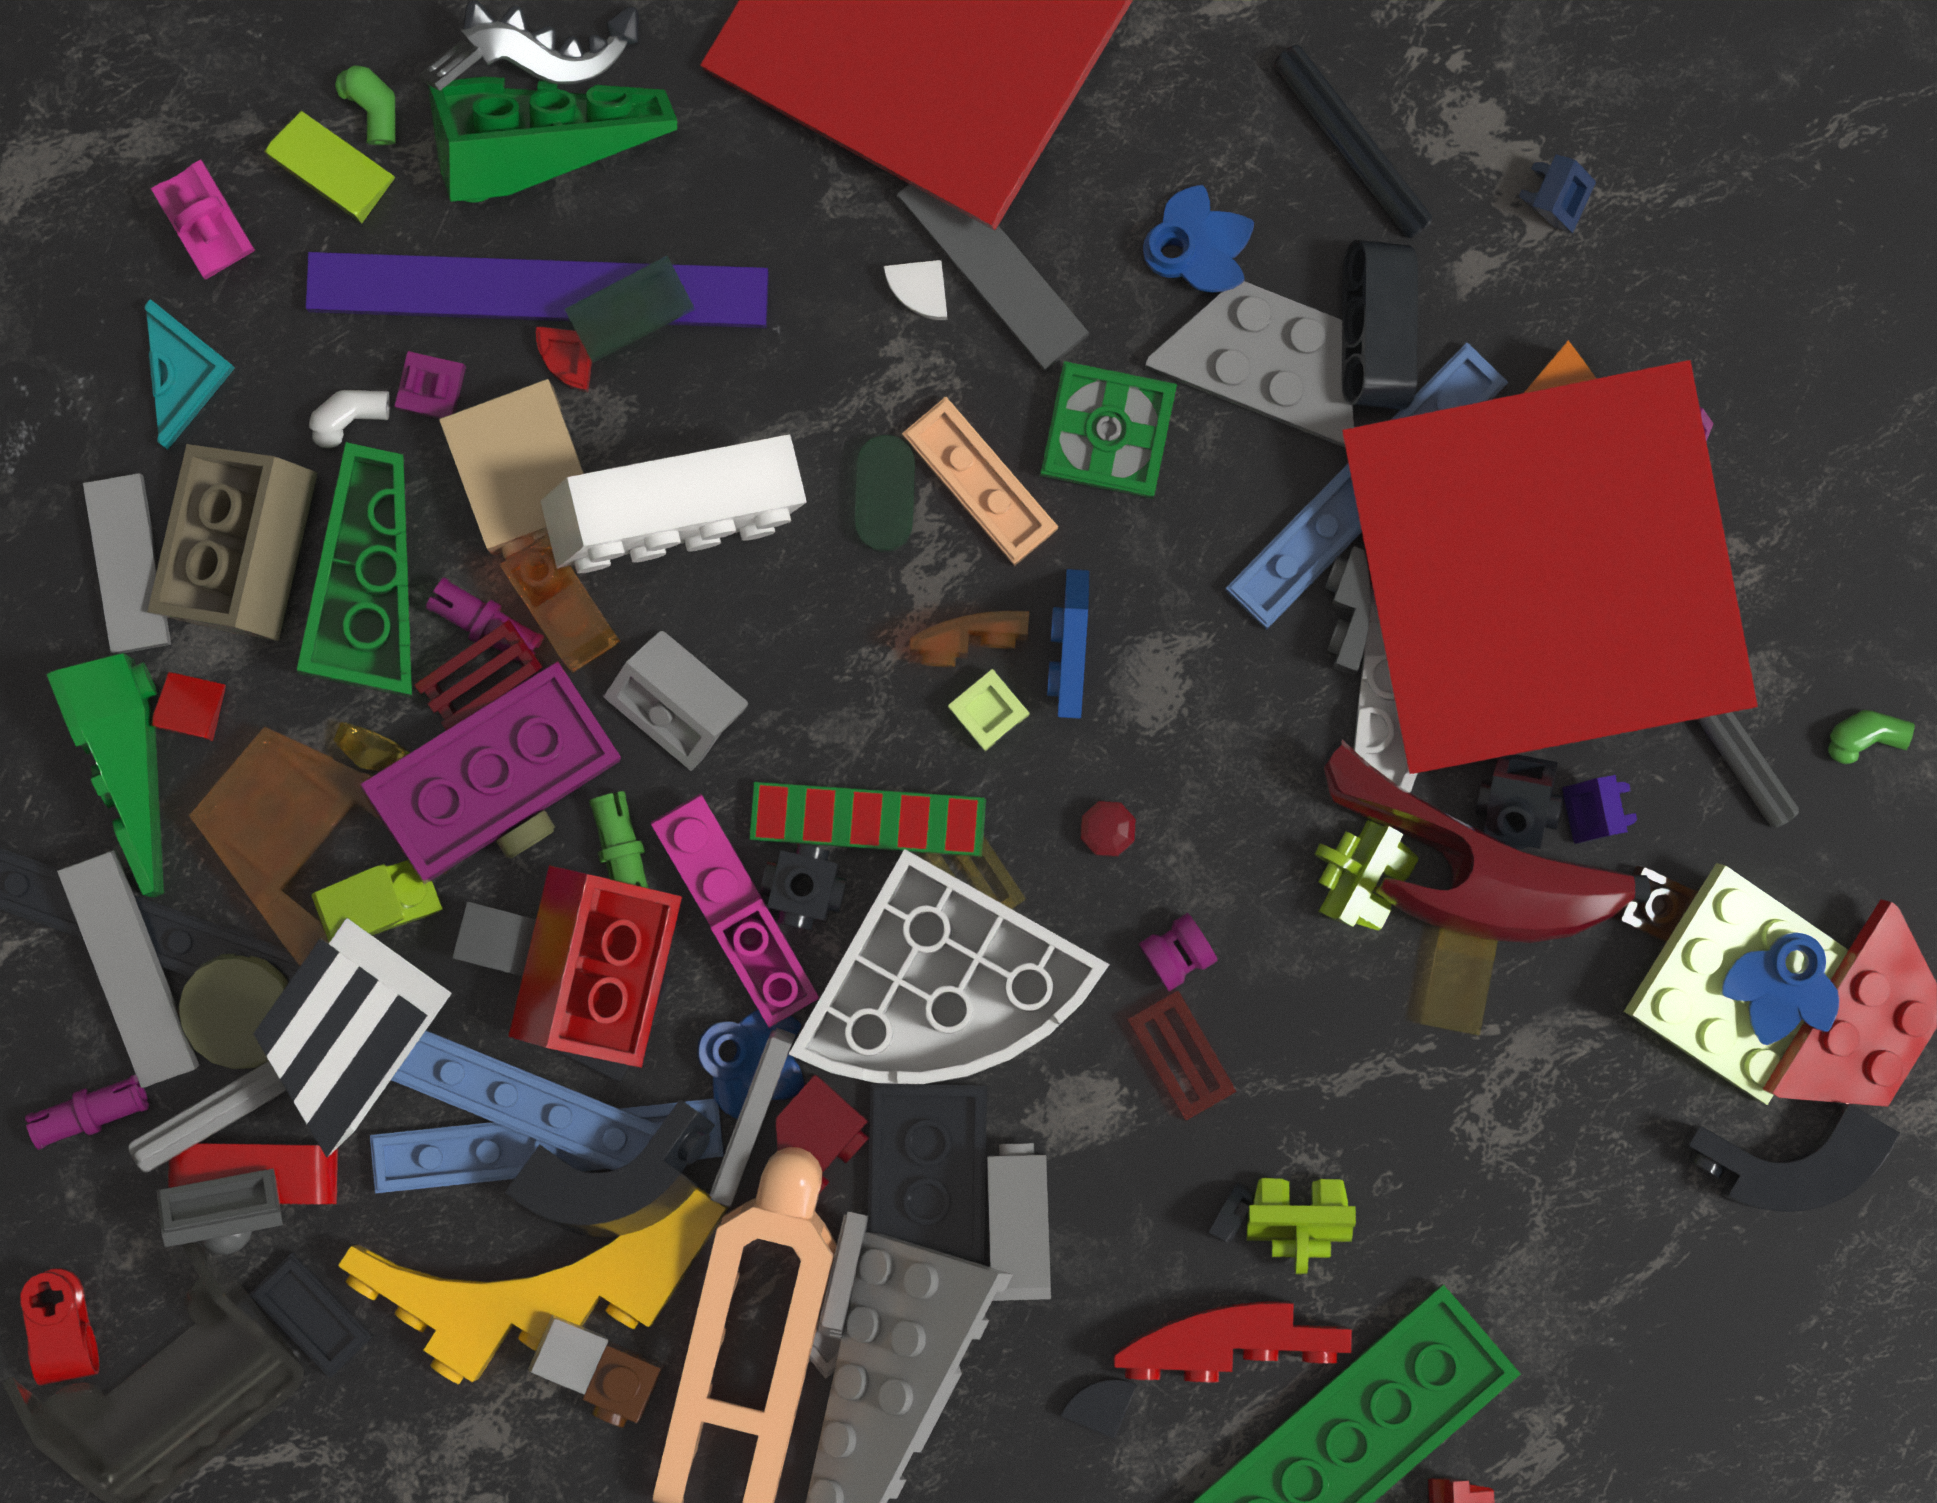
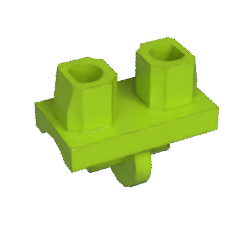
[1314,820,1418,931]
[1247,1178,1356,1274]

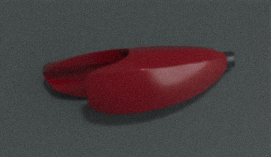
[1324,739,1651,943]

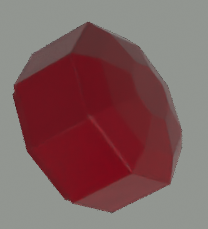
[1080,801,1136,857]

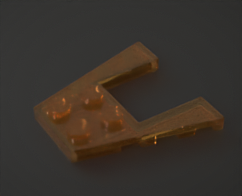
[189,727,451,967]

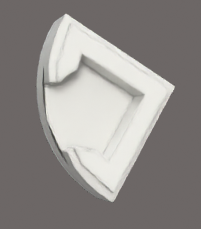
[884,260,948,320]

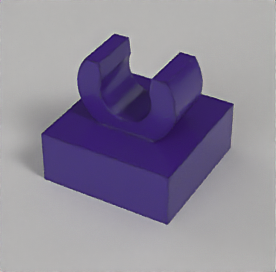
[1562,775,1637,844]

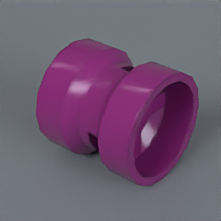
[1138,912,1218,992]

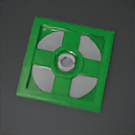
[1041,361,1177,499]

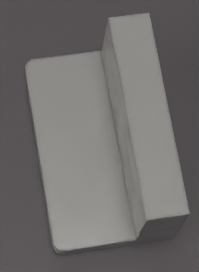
[603,631,748,771]

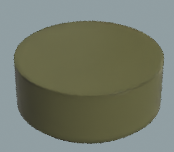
[496,810,555,859]

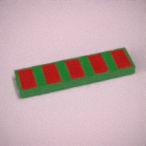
[750,782,986,857]

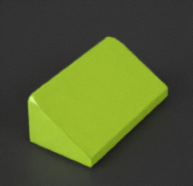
[264,111,395,224]

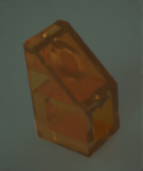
[500,533,621,673]

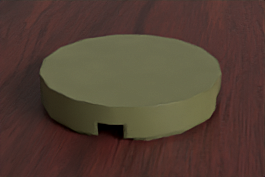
[179,953,288,1069]

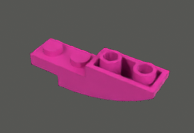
[651,793,819,1027]

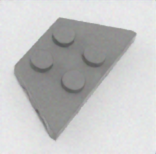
[1145,281,1354,448]

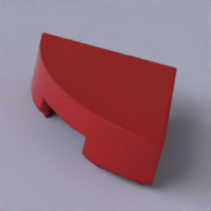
[536,327,595,393]

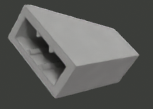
[987,1143,1051,1301]

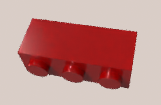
[508,865,682,1068]

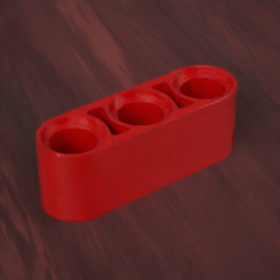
[168,1143,338,1204]

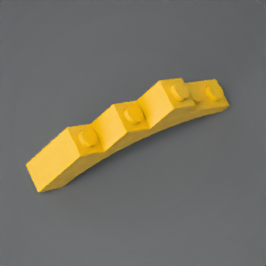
[338,1187,729,1384]

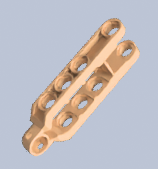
[653,1147,837,1503]

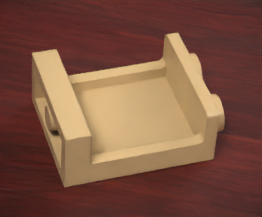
[439,379,584,559]

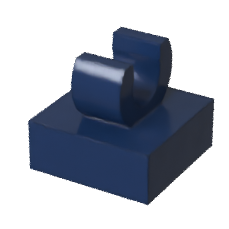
[1519,154,1596,233]

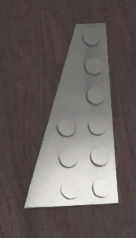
[806,1232,1013,1503]

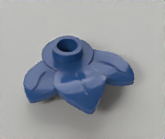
[1143,185,1254,292]
[1721,932,1839,1045]
[697,1010,804,1119]

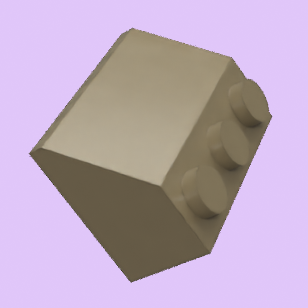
[147,444,318,641]

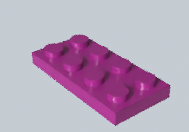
[360,661,621,885]

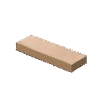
[902,397,1058,566]

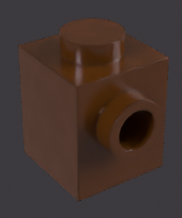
[583,1342,665,1428]

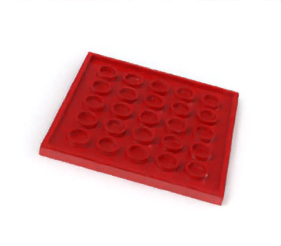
[700,0,1133,231]
[1342,360,1758,774]

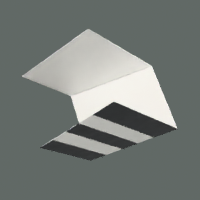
[253,918,452,1158]

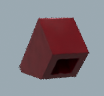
[776,1075,869,1194]

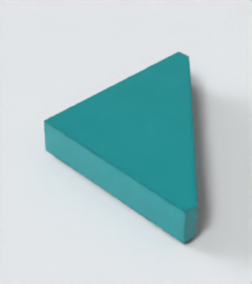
[145,299,235,450]

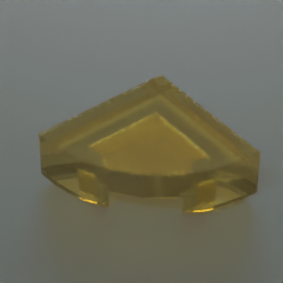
[333,722,410,771]

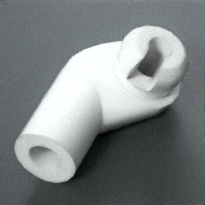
[309,390,390,448]

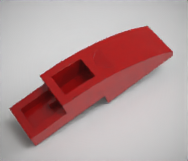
[1113,1301,1352,1382]

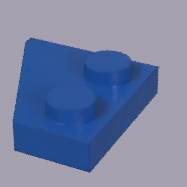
[1047,569,1090,718]

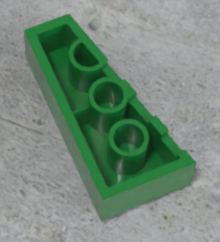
[297,442,412,698]

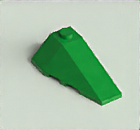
[428,77,677,202]
[47,653,164,898]

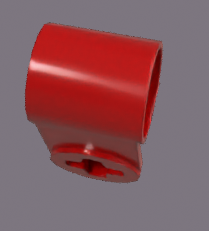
[21,1268,99,1386]

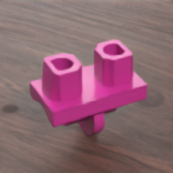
[151,159,255,280]

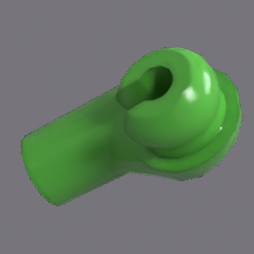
[335,66,396,145]
[1828,710,1915,764]

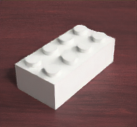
[541,434,807,573]

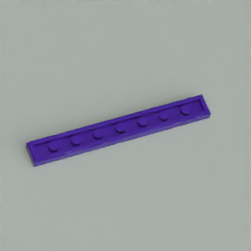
[306,252,769,328]

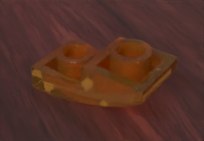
[910,611,1029,667]

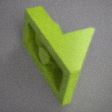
[311,860,442,943]

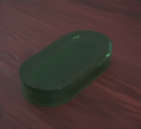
[855,435,915,552]

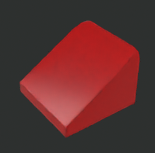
[151,672,226,741]

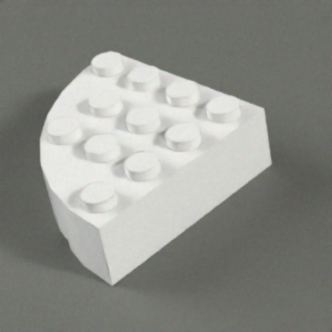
[789,849,1110,1084]

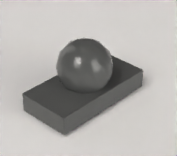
[156,1168,283,1255]

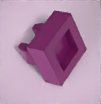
[394,351,466,419]

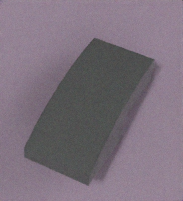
[1325,546,1371,676]
[453,902,536,976]

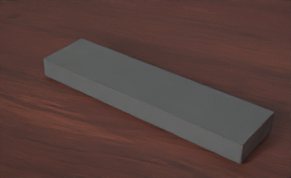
[897,184,1089,372]

